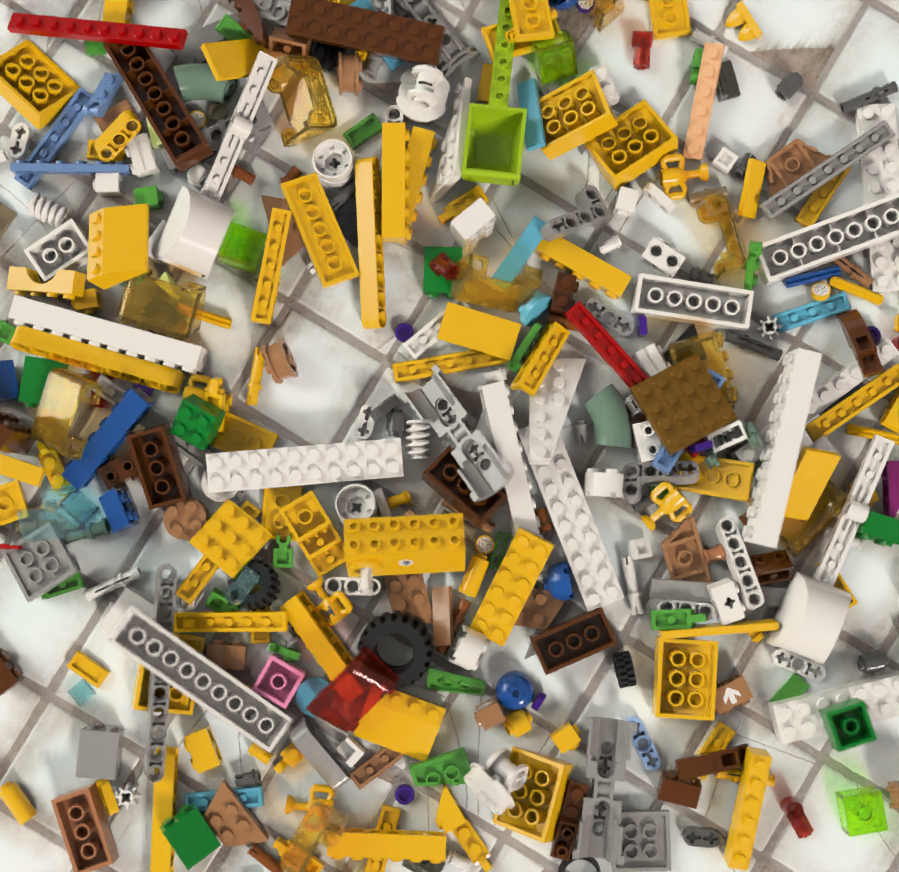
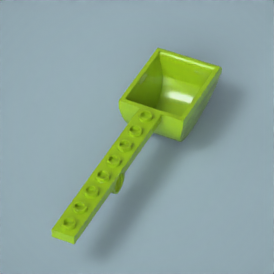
[461,0,527,186]

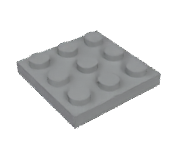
[1,521,80,602]
[611,810,671,872]

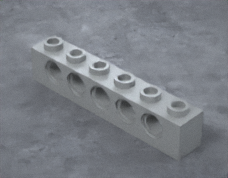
[160,102,276,175]

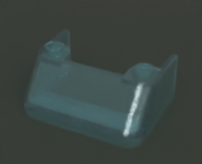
[17,484,101,542]

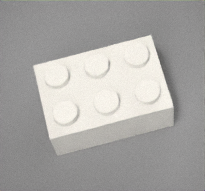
[450,198,496,252]
[23,218,89,283]

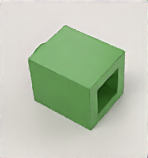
[133,186,165,211]

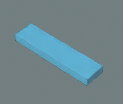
[517,78,546,152]
[491,216,546,290]
[772,291,851,333]
[184,785,264,812]

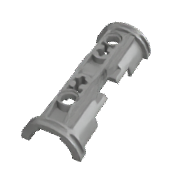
[380,0,480,81]
[400,364,515,502]
[572,717,637,865]

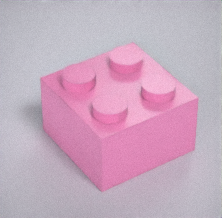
[252,652,308,709]

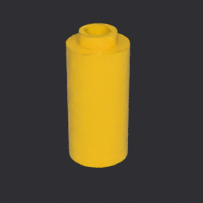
[458,553,490,598]
[0,781,37,826]

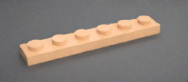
[683,42,725,161]

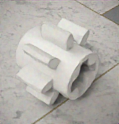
[757,316,782,340]
[115,782,142,809]

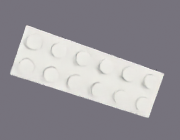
[631,273,754,332]

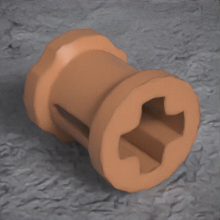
[703,544,726,565]

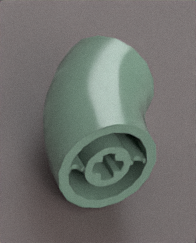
[173,63,239,105]
[584,383,632,448]

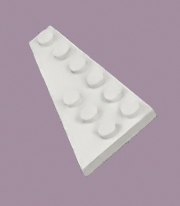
[430,77,472,203]
[529,358,586,465]

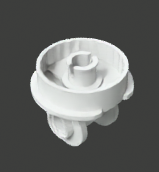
[396,64,450,123]
[464,748,529,815]

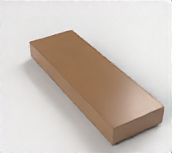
[432,586,454,646]
[348,747,405,790]

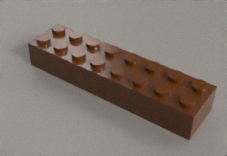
[285,0,446,69]
[103,42,214,173]

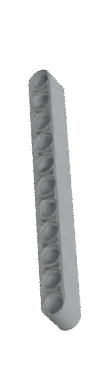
[144,563,177,783]

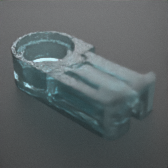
[225,566,260,605]

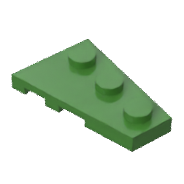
[426,668,486,696]
[409,747,471,786]

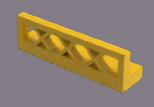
[510,321,571,396]

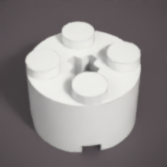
[584,468,624,498]
[447,625,488,671]

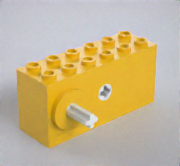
[344,513,466,594]

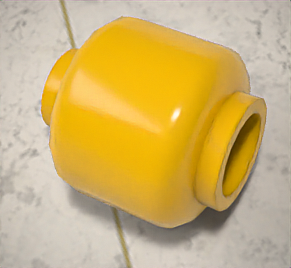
[503,709,533,737]

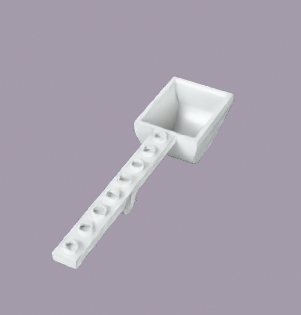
[153,51,278,280]
[766,434,895,665]

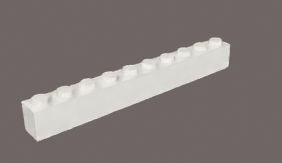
[729,338,899,463]
[478,381,549,572]

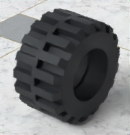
[227,558,281,611]

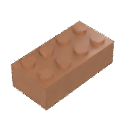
[51,783,119,872]

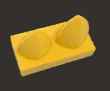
[725,1,764,41]

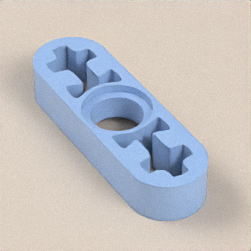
[626,716,661,771]

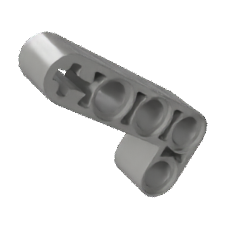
[540,185,608,242]
[622,461,700,504]
[289,715,351,791]

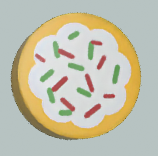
[190,110,207,129]
[811,282,831,301]
[475,535,494,554]

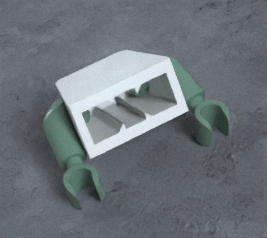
[704,420,764,469]

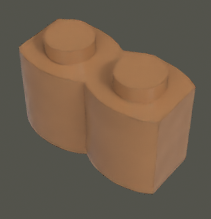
[206,639,248,670]

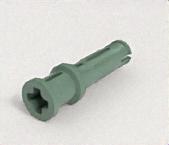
[60,518,111,544]

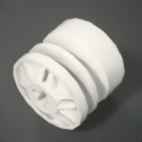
[312,139,355,188]
[335,484,378,525]

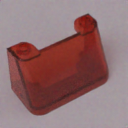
[306,646,399,733]

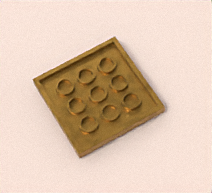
[629,353,738,456]

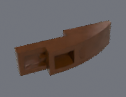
[227,0,269,49]
[837,309,884,379]
[675,743,748,780]
[550,778,589,861]

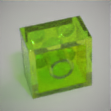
[531,30,578,85]
[218,221,267,275]
[835,786,888,837]

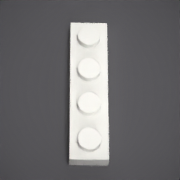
[403,296,472,360]

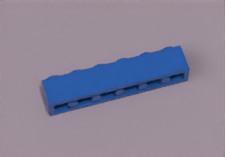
[61,387,156,490]

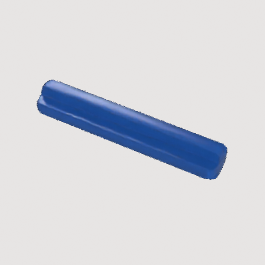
[784,265,841,288]

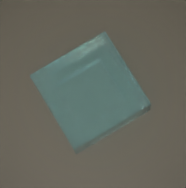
[68,679,96,706]

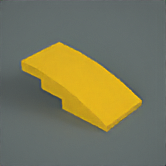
[278,490,346,578]

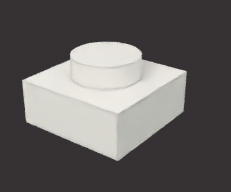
[711,146,739,174]
[628,537,653,560]

